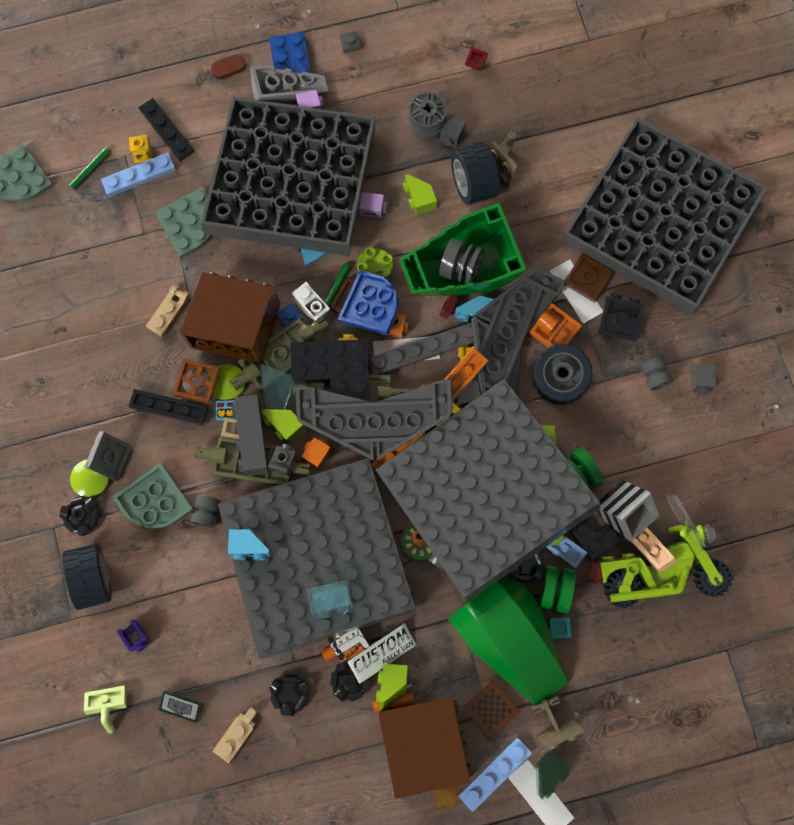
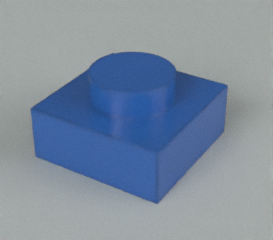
[277,303,303,327]

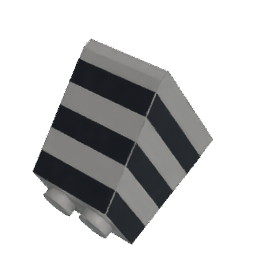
[597,480,660,542]

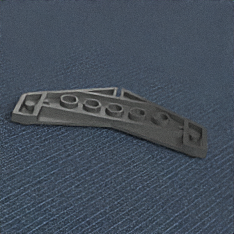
[471,268,565,395]
[296,380,453,461]

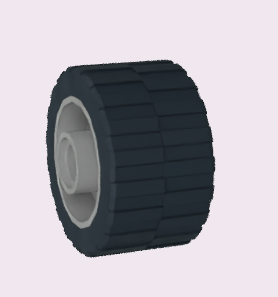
[451,143,500,205]
[62,543,112,610]

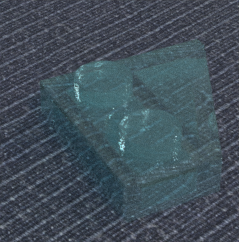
[260,364,295,410]

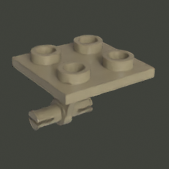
[489,132,518,188]
[531,695,584,750]

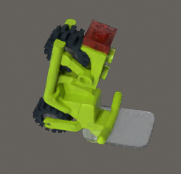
[587,493,733,608]

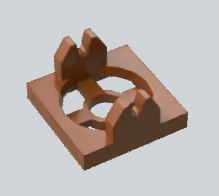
[173,358,221,404]

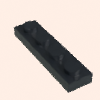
[138,98,195,162]
[129,389,208,426]

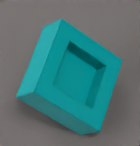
[549,617,571,639]

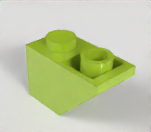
[402,174,437,215]
[261,409,305,443]
[376,664,408,711]

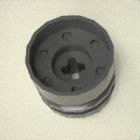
[409,92,447,141]
[439,238,484,284]

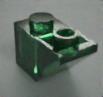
[536,749,571,799]

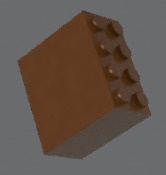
[180,272,281,364]
[378,697,473,799]

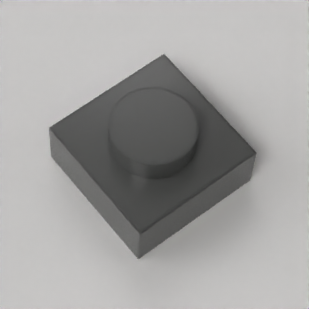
[340,31,361,53]

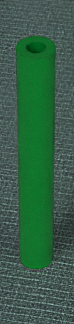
[69,147,111,190]
[324,263,350,315]

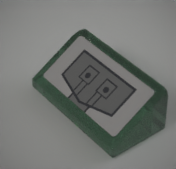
[159,690,204,723]

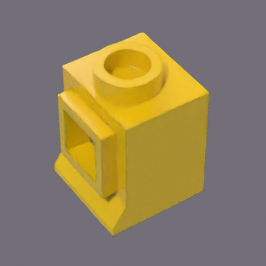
[129,135,153,164]

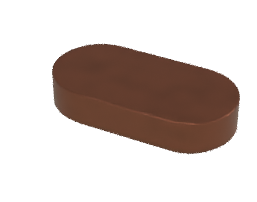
[211,54,246,79]

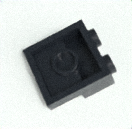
[598,293,645,342]

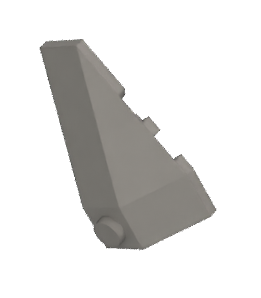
[251,65,328,104]

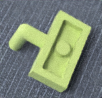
[84,686,127,733]

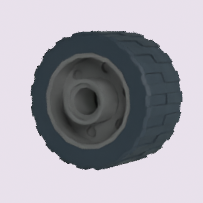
[533,344,593,405]

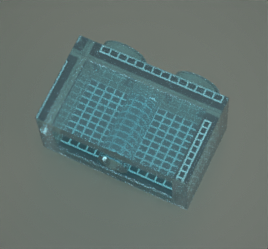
[307,580,353,619]

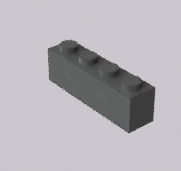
[231,394,269,477]

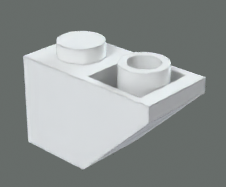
[292,282,330,322]

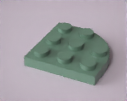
[0,144,54,203]
[155,187,212,259]
[112,463,194,529]

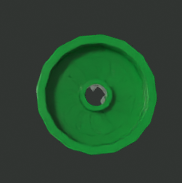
[566,448,605,489]
[539,565,576,614]

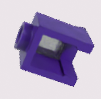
[117,619,150,653]

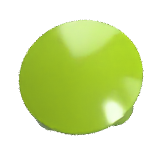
[357,247,393,279]
[208,364,245,401]
[70,460,109,497]

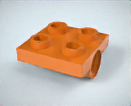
[528,303,582,348]

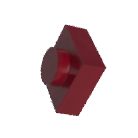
[465,47,488,71]
[439,295,458,318]

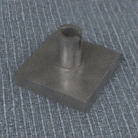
[84,431,132,481]

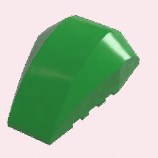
[399,203,527,296]
[448,574,569,705]

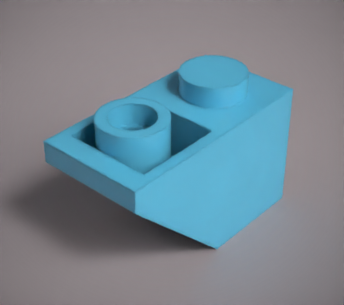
[455,295,493,324]
[228,529,271,560]

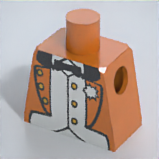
[321,628,370,662]

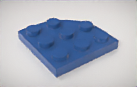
[338,270,399,336]

